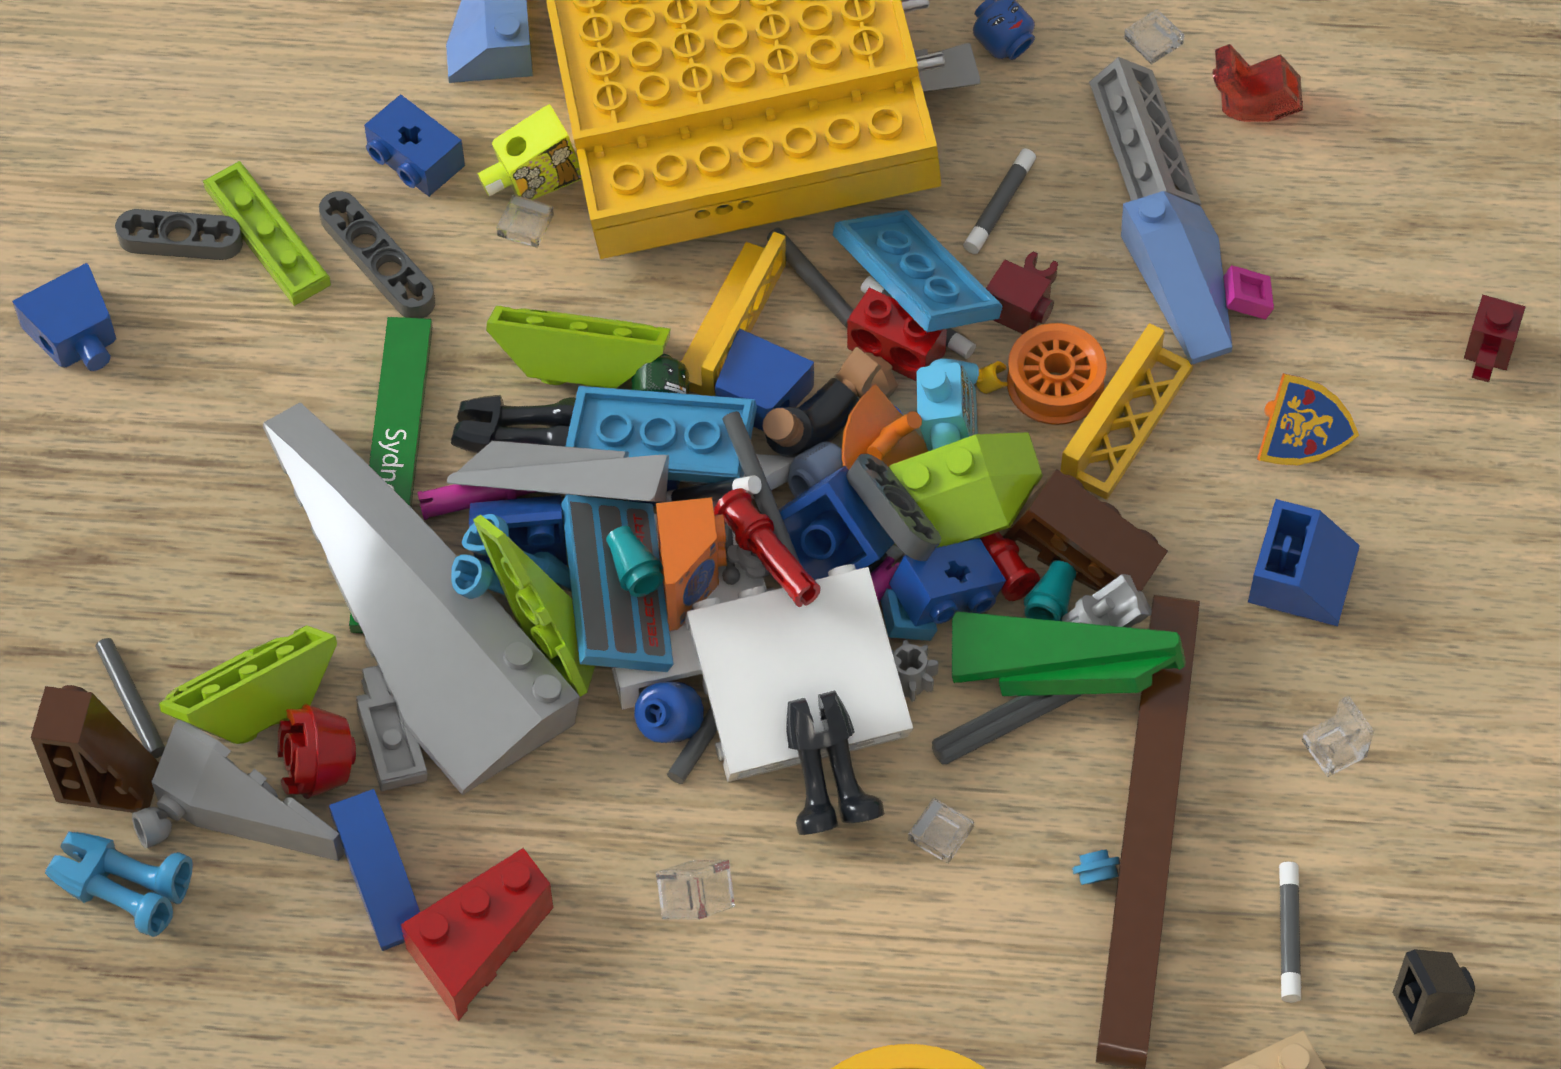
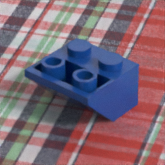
[469,495,568,569]
[1248,499,1360,626]

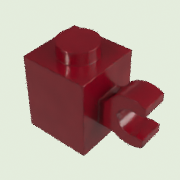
[986,251,1058,334]
[1464,294,1526,383]

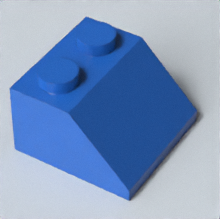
[779,466,894,580]

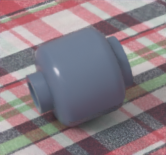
[788,441,843,498]

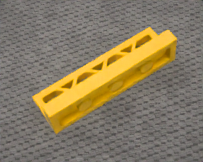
[681,231,786,396]
[1060,323,1193,500]

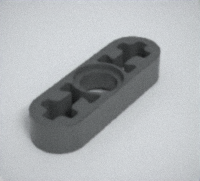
[115,209,243,260]
[846,454,941,561]

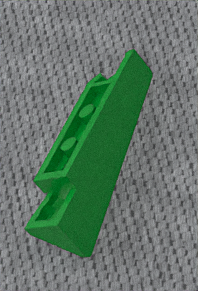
[952,612,1186,696]

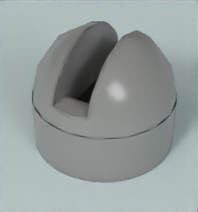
[132,807,172,849]

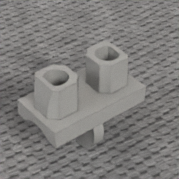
[1061,574,1152,628]

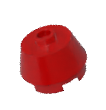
[277,704,356,799]

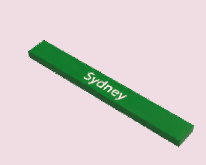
[349,317,433,633]

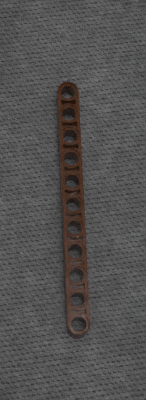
[1096,595,1200,1069]

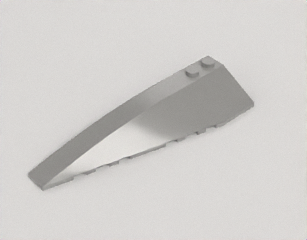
[263,403,580,795]

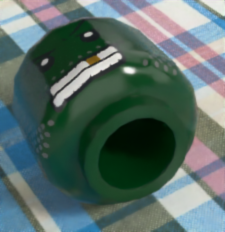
[631,354,689,394]

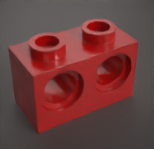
[847,287,947,382]

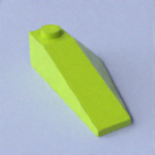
[473,514,595,697]

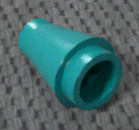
[606,526,664,597]
[1024,561,1076,621]

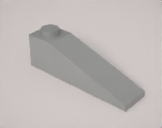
[152,719,344,861]

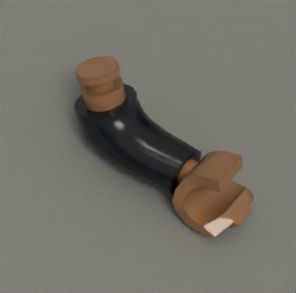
[763,346,898,458]

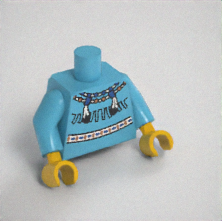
[916,359,1008,451]

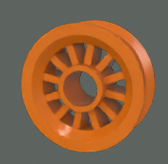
[1007,323,1107,425]

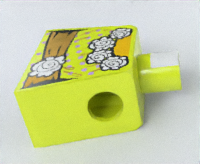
[477,104,582,201]

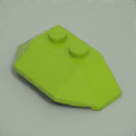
[486,306,671,389]
[888,432,1043,548]
[159,625,337,744]

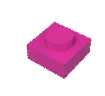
[1223,265,1274,320]

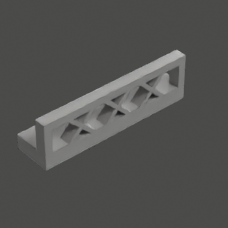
[1089,57,1201,206]

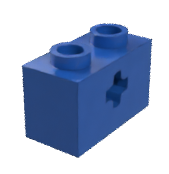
[364,94,465,197]
[889,538,1006,626]

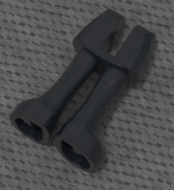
[451,395,576,453]
[786,690,885,835]

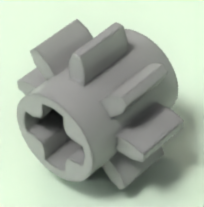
[892,640,938,701]

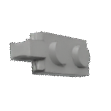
[356,665,427,791]

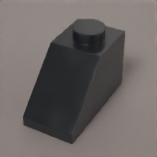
[1392,949,1475,1034]

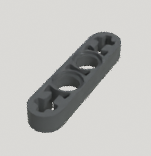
[319,191,435,318]

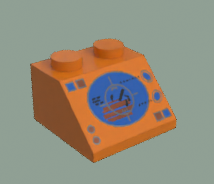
[656,497,727,631]

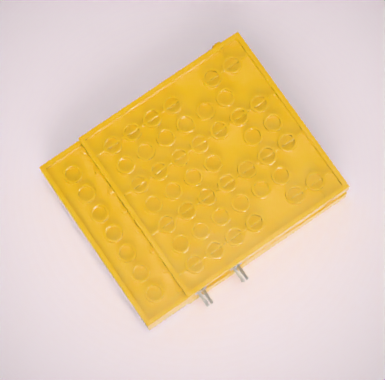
[546,0,945,259]

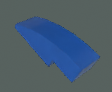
[329,789,420,951]

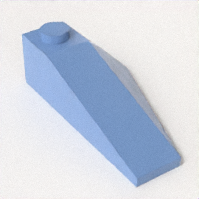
[446,0,533,83]
[1121,191,1232,365]

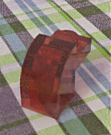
[1212,44,1303,122]

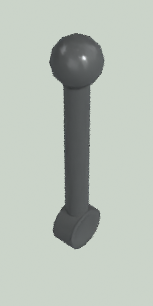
[722,524,740,585]

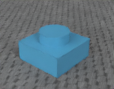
[880,589,937,641]

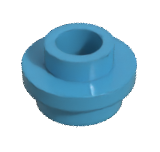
[1072,849,1120,885]

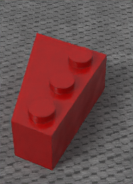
[401,847,554,1021]

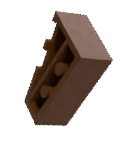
[1003,469,1168,592]
[31,685,159,813]

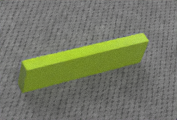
[203,161,331,306]

